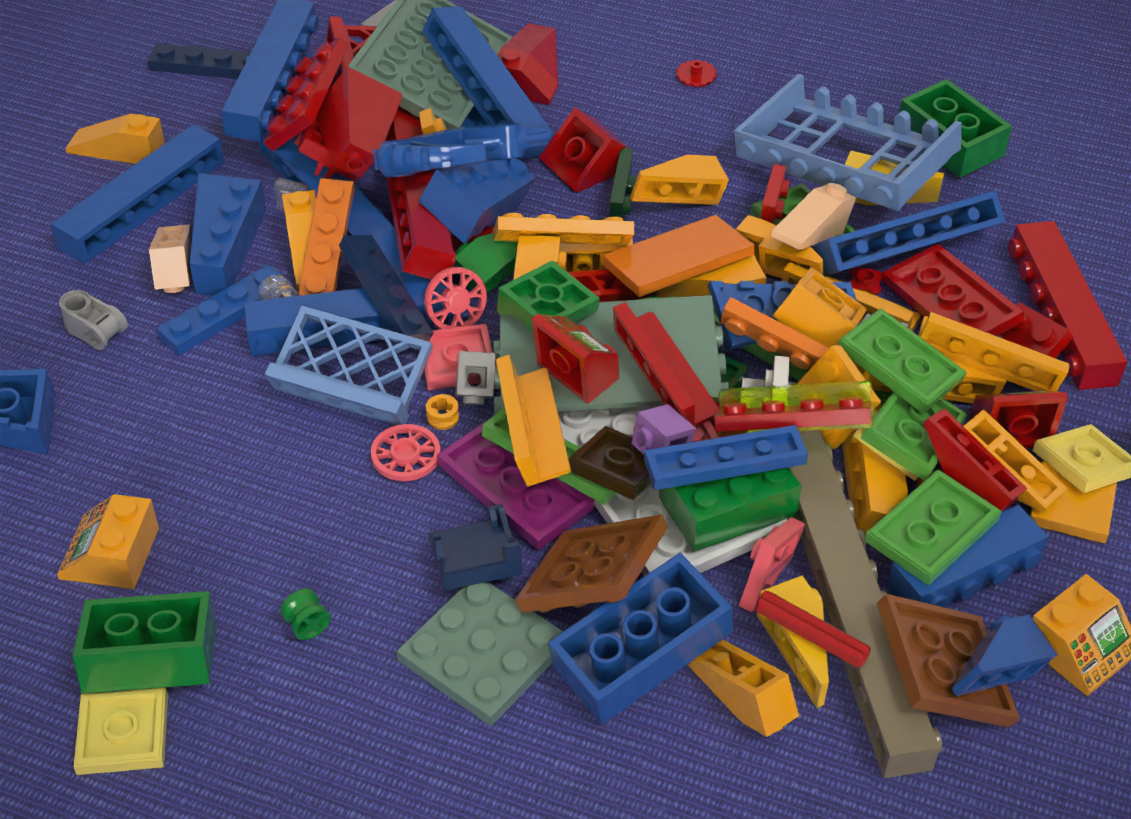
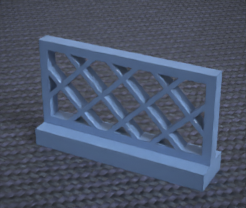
[265,306,433,425]

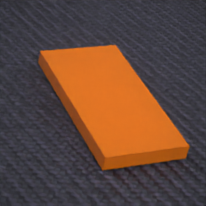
[602,215,754,297]

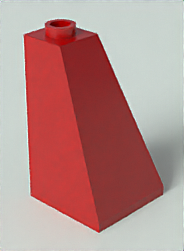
[316,66,402,178]

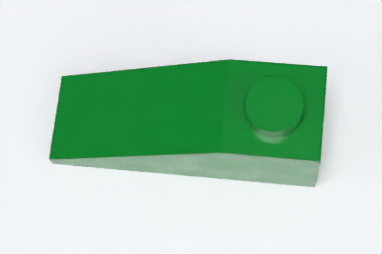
[453,233,518,294]

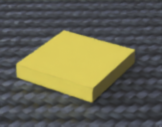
[1033,424,1131,493]
[74,687,168,775]

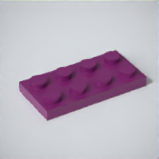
[437,420,595,550]

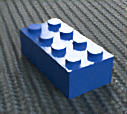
[548,552,733,725]

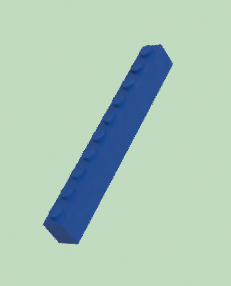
[257,130,454,326]

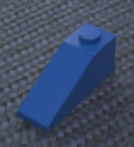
[951,614,1057,696]

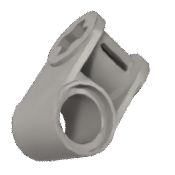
[59,290,128,350]

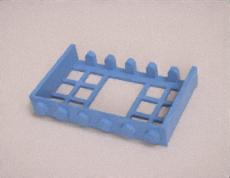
[734,74,961,211]

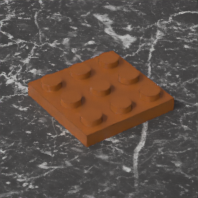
[515,514,668,613]
[877,594,1020,728]

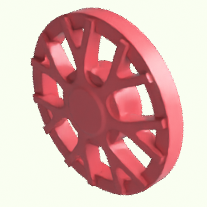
[424,267,487,329]
[371,424,441,482]

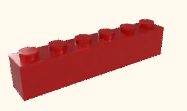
[1008,221,1127,390]

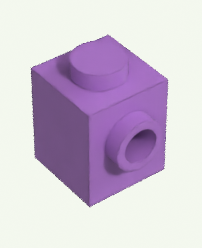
[631,404,696,454]

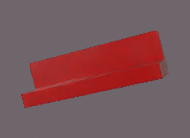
[613,302,720,427]

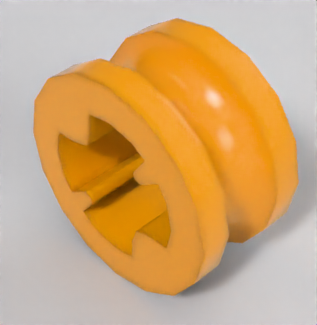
[426,394,459,430]

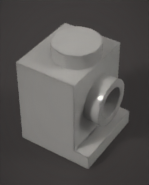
[455,351,495,405]

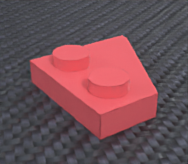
[739,517,805,613]

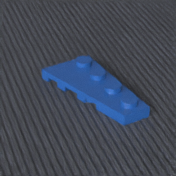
[707,281,858,350]

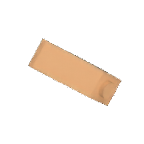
[771,183,856,250]
[149,224,192,293]

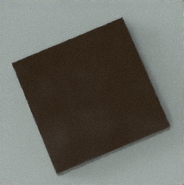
[569,426,651,500]

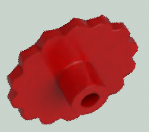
[676,60,717,88]

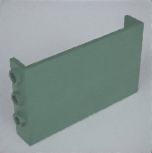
[494,295,729,414]

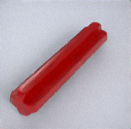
[756,591,871,668]

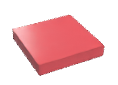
[424,324,497,390]

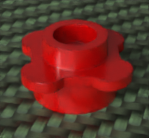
[849,267,884,295]

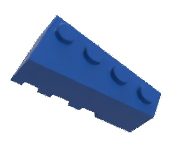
[419,158,536,244]
[190,173,266,296]
[0,369,56,454]

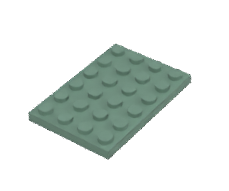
[348,0,512,129]

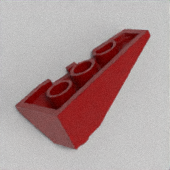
[497,23,558,105]

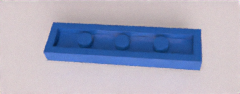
[156,264,291,356]
[644,425,808,490]

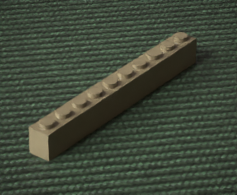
[789,429,942,779]

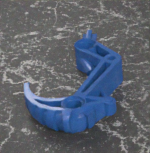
[373,123,551,177]

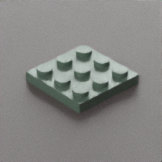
[396,582,563,726]

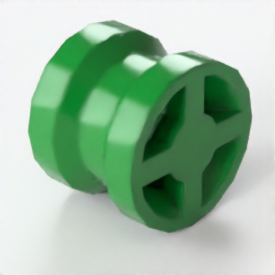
[280,588,331,640]

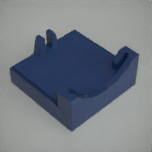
[429,504,523,590]

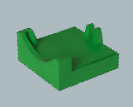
[497,260,600,336]

